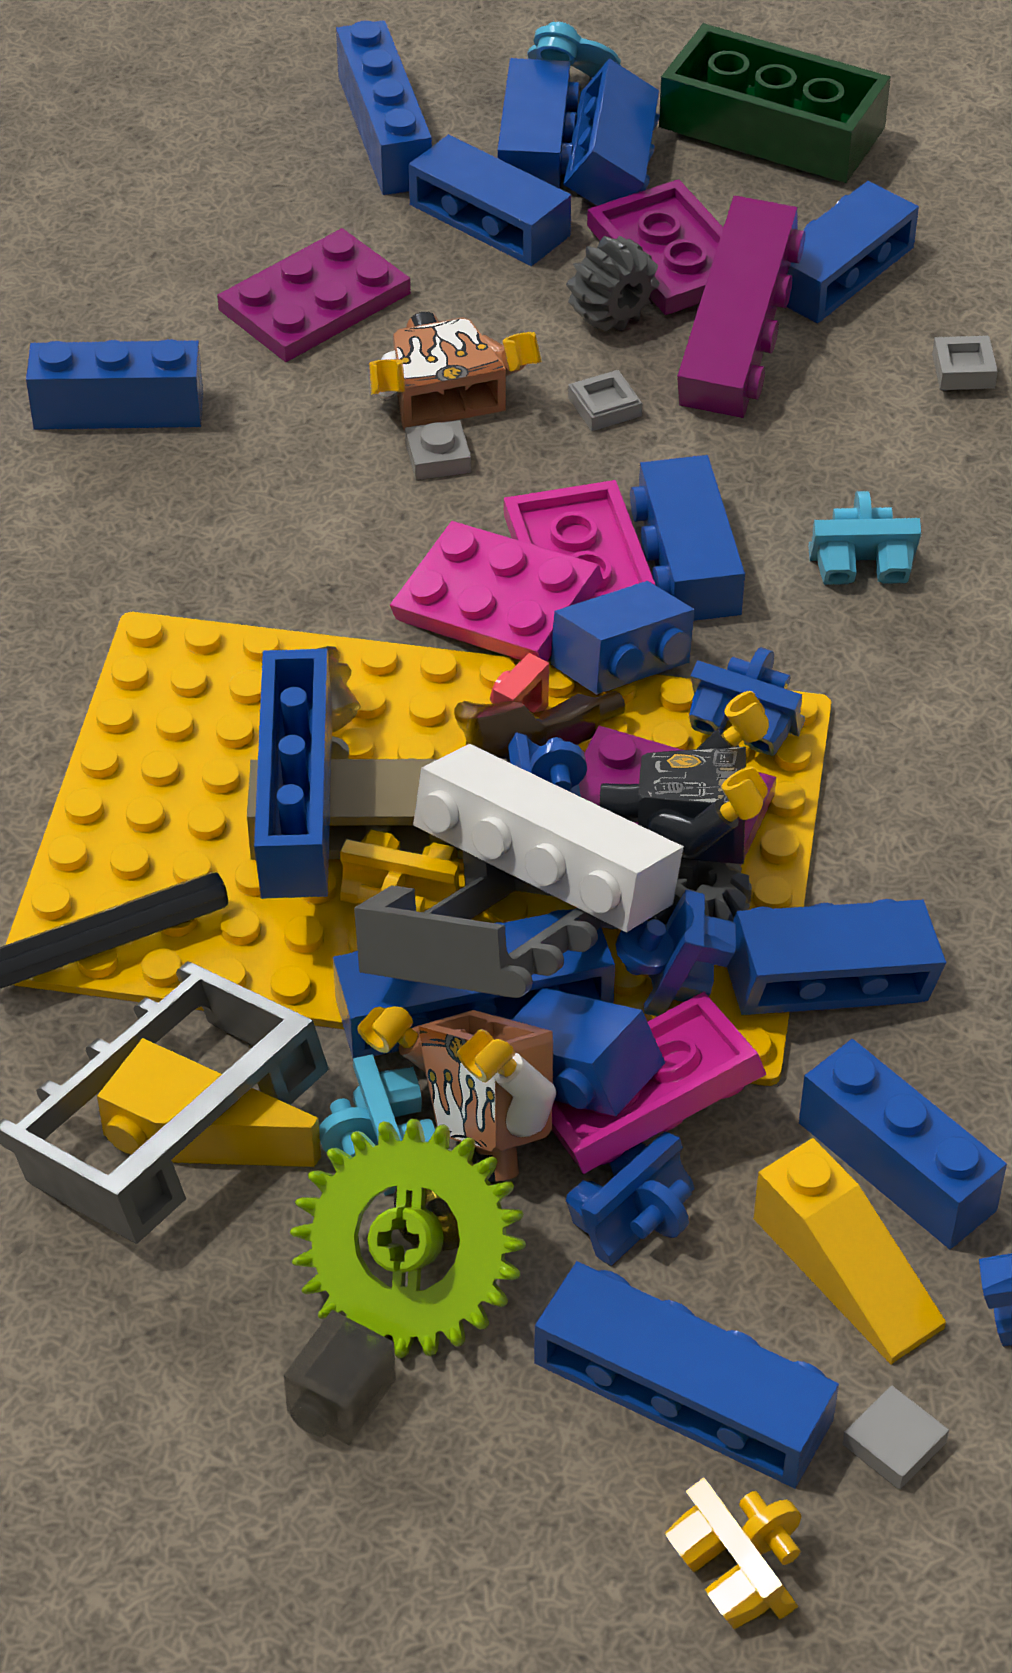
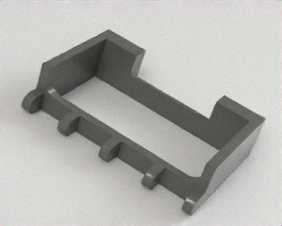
[354,851,618,998]
[0,961,329,1244]

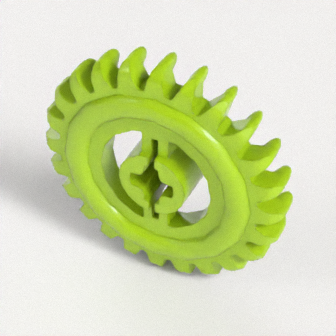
[290,1119,526,1359]

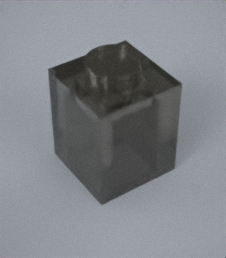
[283,1310,396,1445]

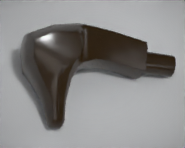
[454,691,625,763]

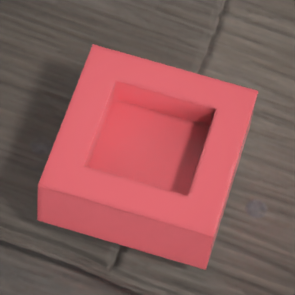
[490,653,549,712]

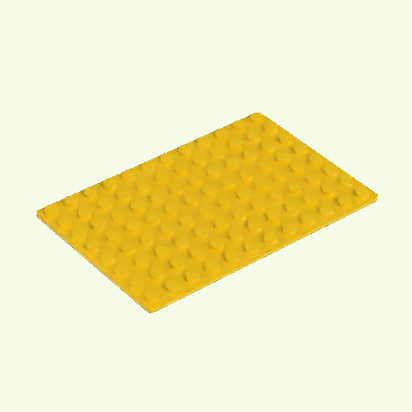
[5,612,831,1086]

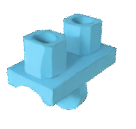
[808,491,921,585]
[319,1054,435,1195]

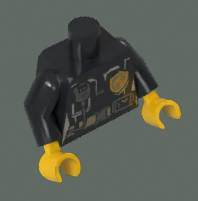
[600,691,769,864]

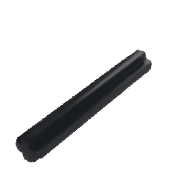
[0,872,228,989]

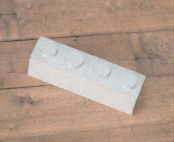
[413,744,683,932]

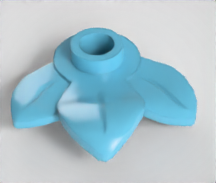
[527,22,621,78]

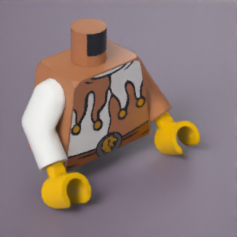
[369,312,542,430]
[357,1006,556,1182]

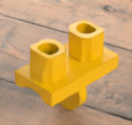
[340,830,460,912]
[665,1478,801,1629]

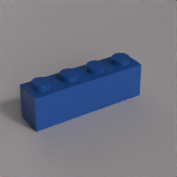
[336,20,432,195]
[254,649,332,899]
[333,908,615,1059]
[534,1261,839,1489]

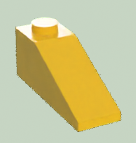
[97,1038,321,1167]
[753,1138,946,1365]

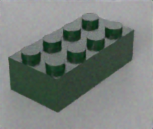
[659,23,891,183]

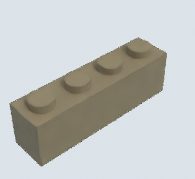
[247,758,507,860]

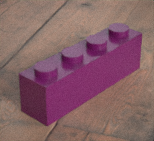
[677,195,806,418]

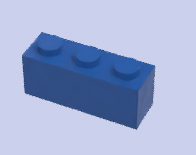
[498,58,579,189]
[564,58,659,206]
[409,134,571,267]
[787,181,919,324]
[26,339,203,430]
[630,455,745,621]
[727,899,946,1015]
[799,1038,1007,1250]

